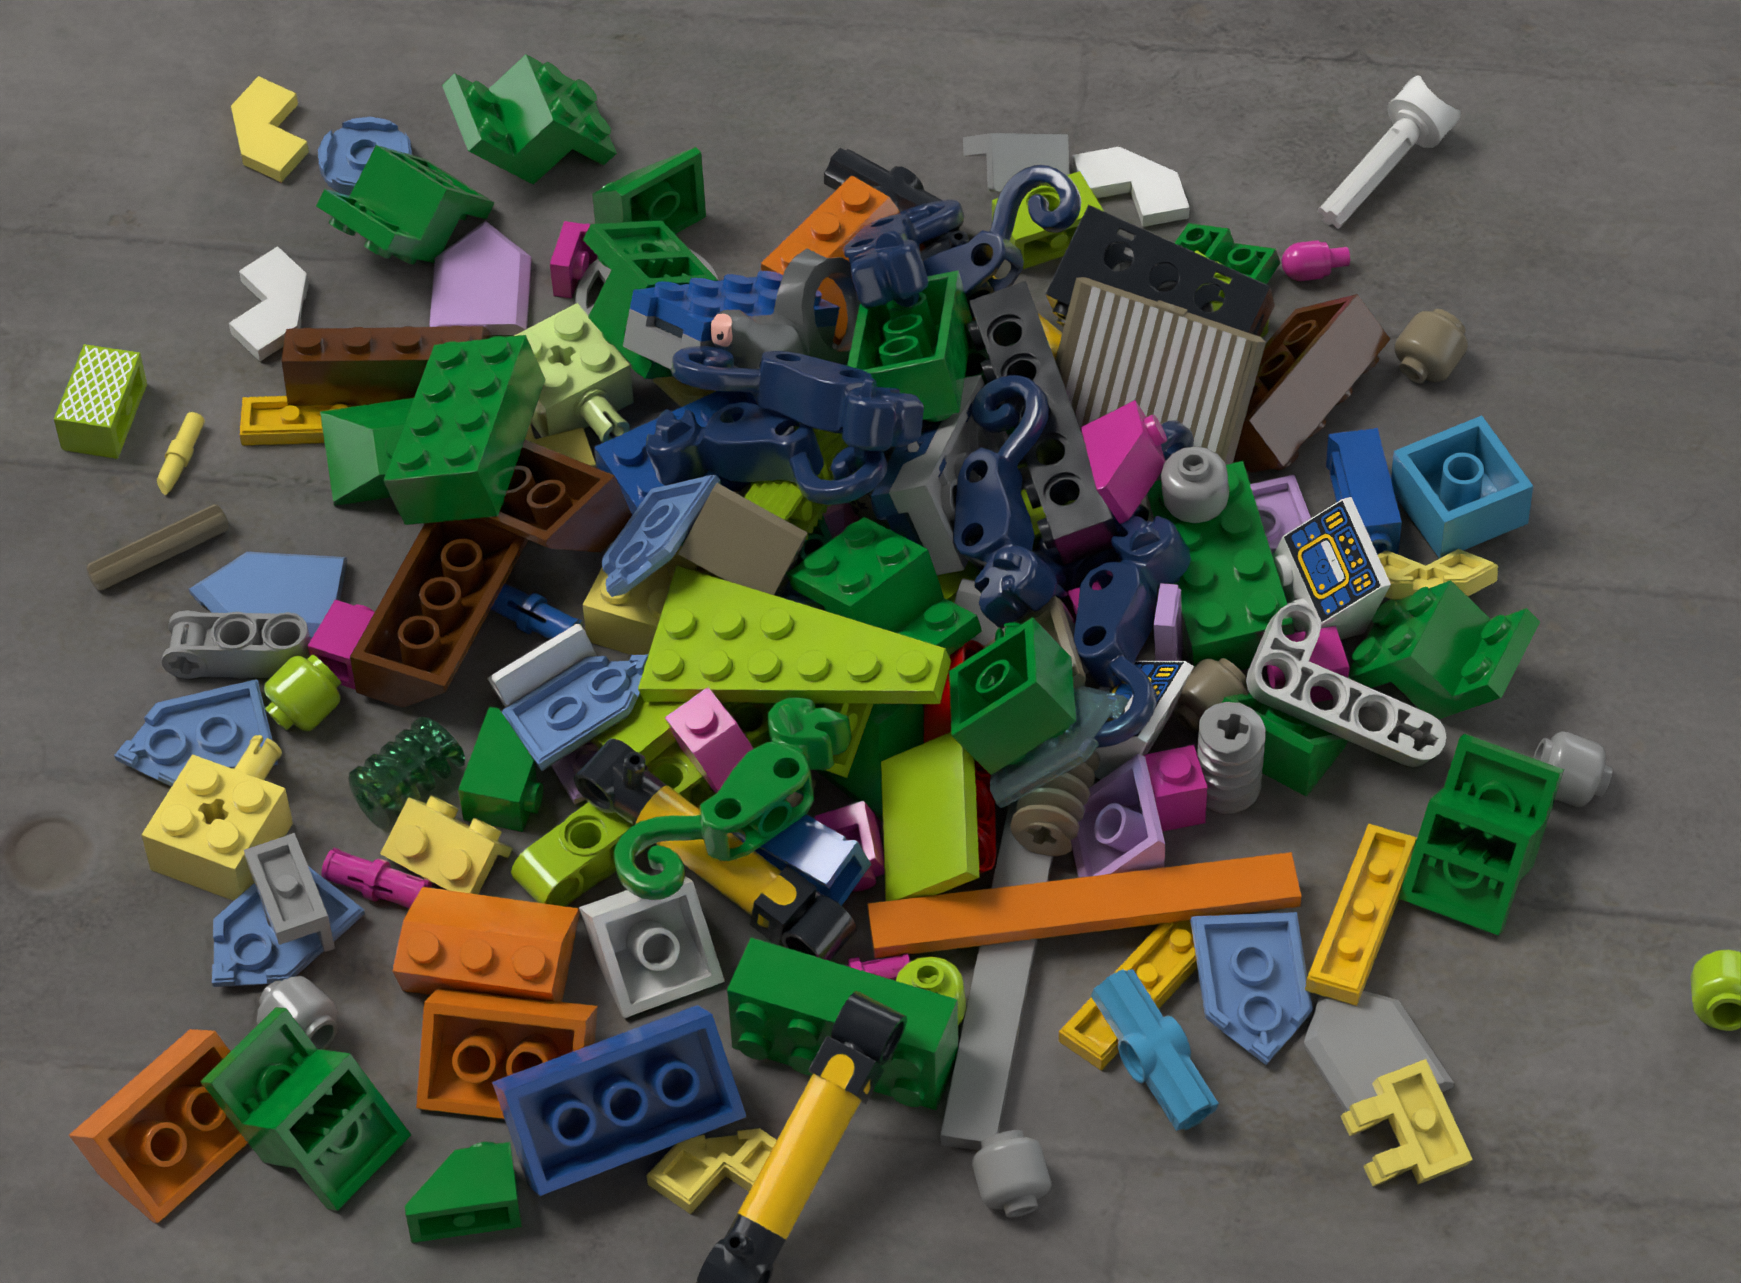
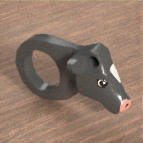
[711,249,860,405]

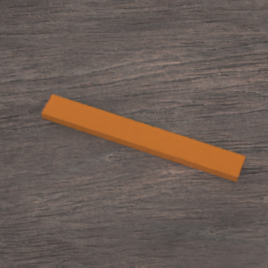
[867,852,1301,958]

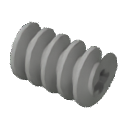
[1198,702,1266,814]

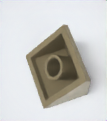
[679,483,807,597]

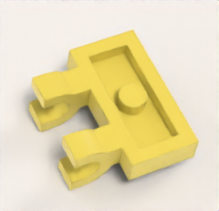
[1340,1059,1473,1187]

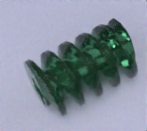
[348,717,465,828]

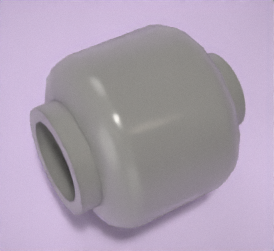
[1161,446,1229,523]
[1533,731,1613,807]
[257,976,338,1050]
[972,1130,1051,1217]

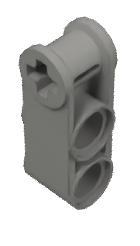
[162,610,311,679]

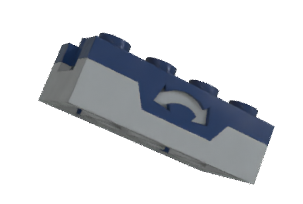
[871,375,1009,575]

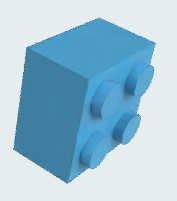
[1391,415,1533,559]

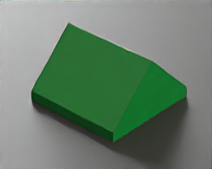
[1222,692,1348,797]

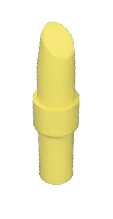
[157,412,205,495]

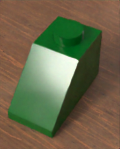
[458,707,543,832]
[405,1142,522,1243]

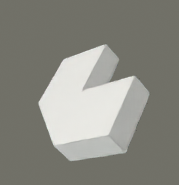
[1073,147,1190,227]
[229,246,308,361]

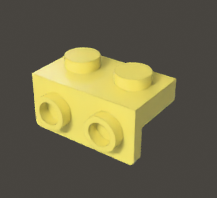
[380,795,513,894]

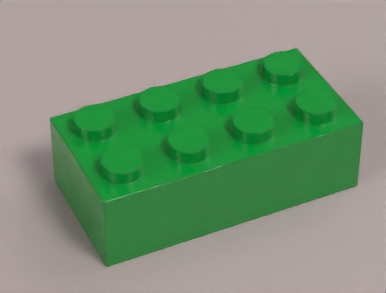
[847,270,973,422]
[383,335,546,525]
[1145,461,1294,670]
[727,938,958,1110]

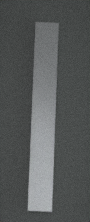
[940,777,1054,1151]

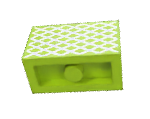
[54,344,147,459]

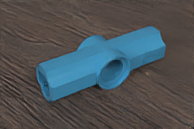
[1091,969,1219,1131]

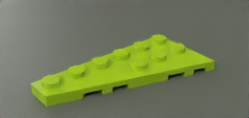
[638,565,951,704]

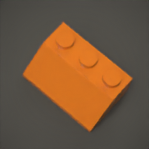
[761,175,926,345]
[392,887,580,1002]
[416,988,598,1119]
[69,1029,248,1223]

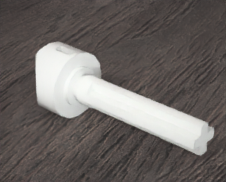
[1318,76,1461,229]

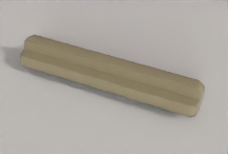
[86,504,229,591]

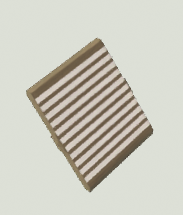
[1055,277,1266,465]

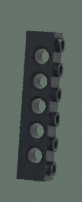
[967,281,1119,565]

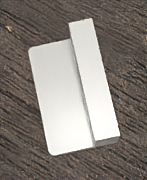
[487,624,597,708]

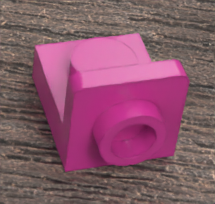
[550,221,598,299]

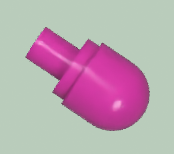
[1281,240,1350,281]

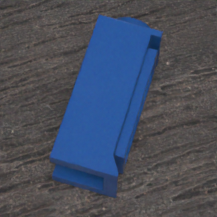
[1326,428,1402,555]
[732,815,871,906]

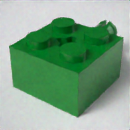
[949,618,1076,775]

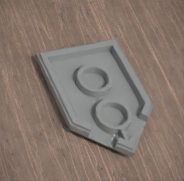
[1304,991,1454,1112]

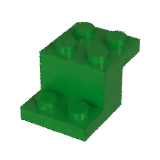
[442,54,617,185]
[316,145,495,265]
[583,220,718,379]
[787,517,982,656]
[1348,580,1541,720]
[1398,734,1565,936]
[200,1007,412,1211]

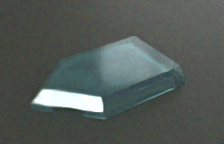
[990,686,1129,808]

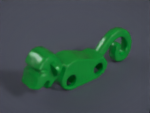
[614,697,852,900]

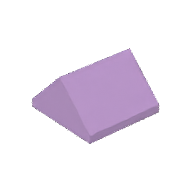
[1070,754,1165,878]

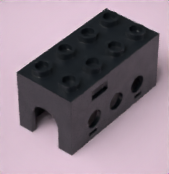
[1045,204,1275,337]

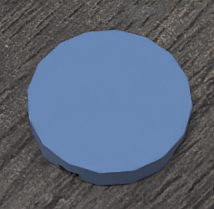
[318,117,412,196]

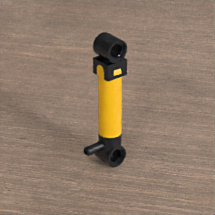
[573,738,857,961]
[696,991,907,1283]

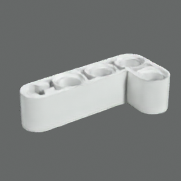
[1246,602,1446,767]

